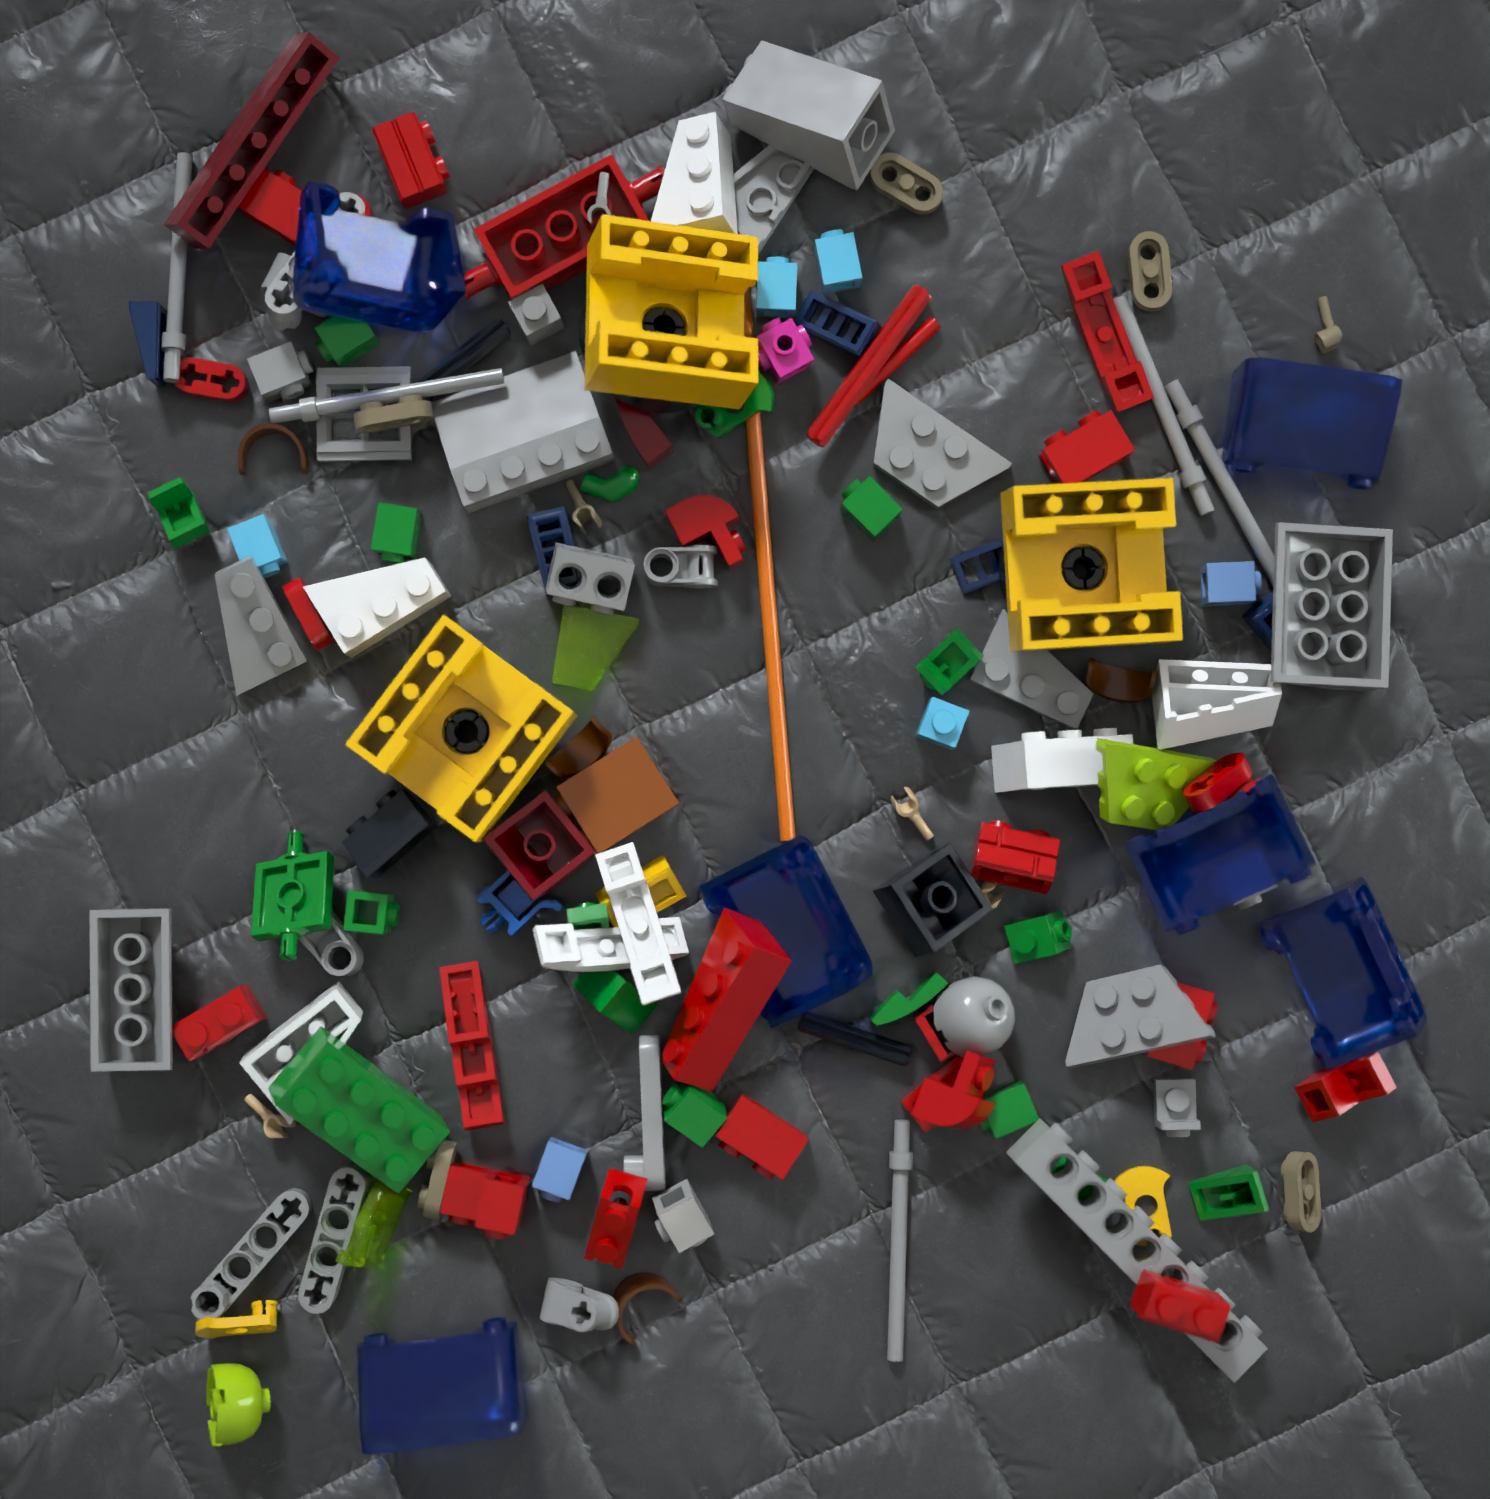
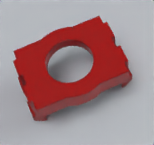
[913,1003,957,1062]

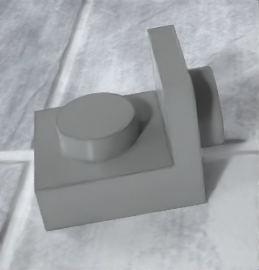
[1153,1078,1201,1137]

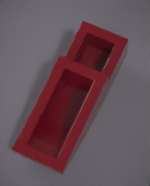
[614,397,674,470]

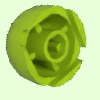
[206,1363,270,1446]

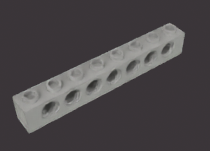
[1006,1119,1268,1383]

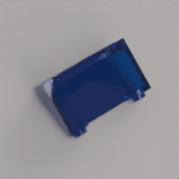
[292,180,466,332]
[1221,358,1403,490]
[1124,774,1317,936]
[700,836,873,1029]
[1261,877,1427,1069]
[357,1317,529,1455]

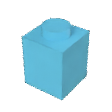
[814,229,863,294]
[756,256,797,319]
[227,514,288,578]
[915,697,969,750]

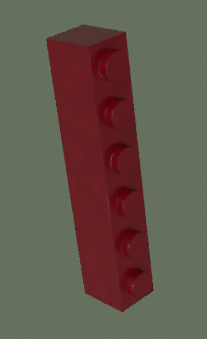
[163,32,340,249]

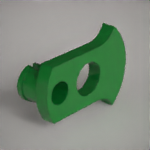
[695,371,775,439]

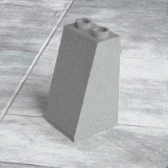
[722,40,895,190]

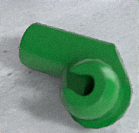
[580,466,639,502]

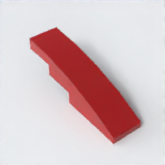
[439,961,505,1131]

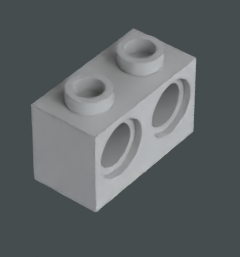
[545,542,635,614]

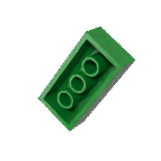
[268,1026,450,1194]

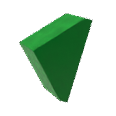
[573,970,658,1035]
[1188,1164,1269,1221]

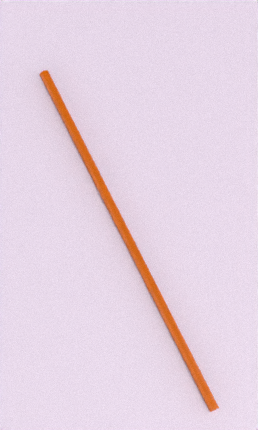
[744,287,796,841]

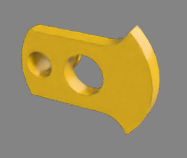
[1114,1166,1172,1247]
[195,1300,277,1339]

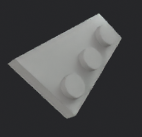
[733,145,814,255]
[215,555,307,696]
[969,609,1093,730]

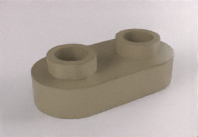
[870,152,943,215]
[1127,231,1173,312]
[353,395,434,433]
[417,1139,458,1221]
[1281,1151,1321,1232]

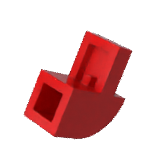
[665,495,746,570]
[911,1050,996,1129]
[1294,1052,1397,1123]

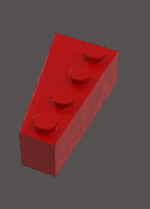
[660,907,792,1092]

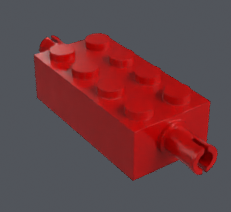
[455,154,665,300]

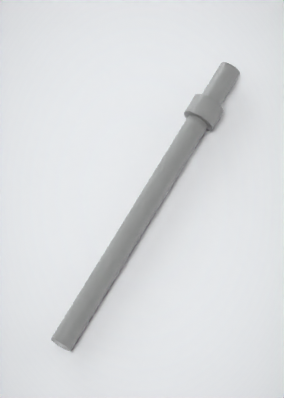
[161,152,193,383]
[1114,295,1215,516]
[269,368,505,424]
[1164,379,1274,586]
[887,1120,913,1362]

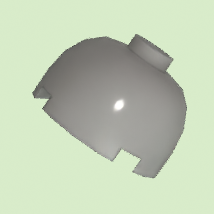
[934,976,1015,1057]

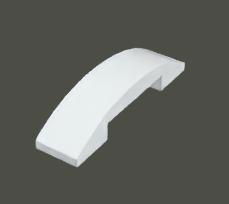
[595,842,682,1006]
[533,917,689,972]

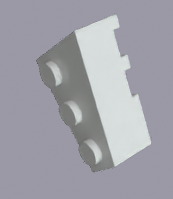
[651,112,738,234]
[303,558,451,658]
[1152,659,1282,750]
[991,728,1133,793]
[240,981,363,1125]

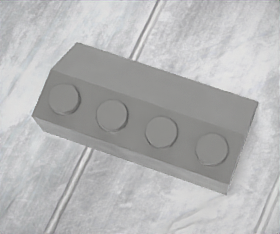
[89,908,173,1072]

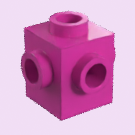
[757,318,814,385]

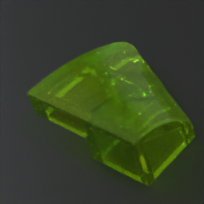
[552,605,640,691]
[336,1180,413,1267]

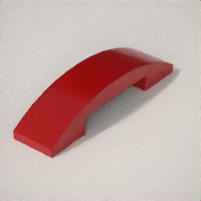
[1061,251,1154,413]

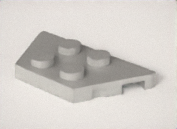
[873,379,1012,509]
[1065,965,1215,1068]

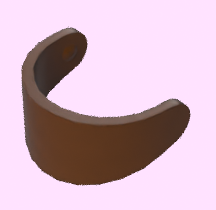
[238,423,309,475]
[1086,658,1157,703]
[544,715,612,778]
[613,1272,683,1346]

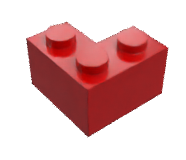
[440,1161,531,1239]

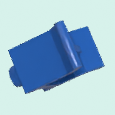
[476,870,564,936]

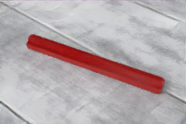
[806,285,931,447]

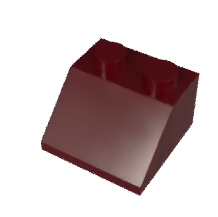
[482,790,595,902]

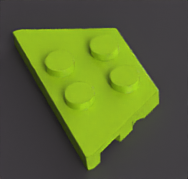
[1096,738,1216,832]

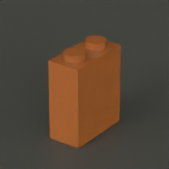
[555,736,680,854]

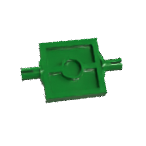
[251,831,334,961]

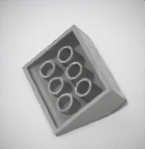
[431,351,615,513]
[1271,522,1393,691]

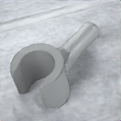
[587,172,612,225]

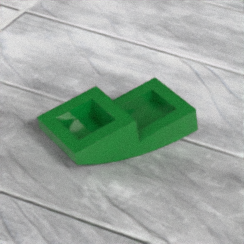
[869,971,948,1026]

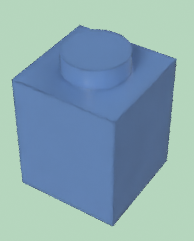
[1199,561,1261,607]
[532,1137,588,1203]

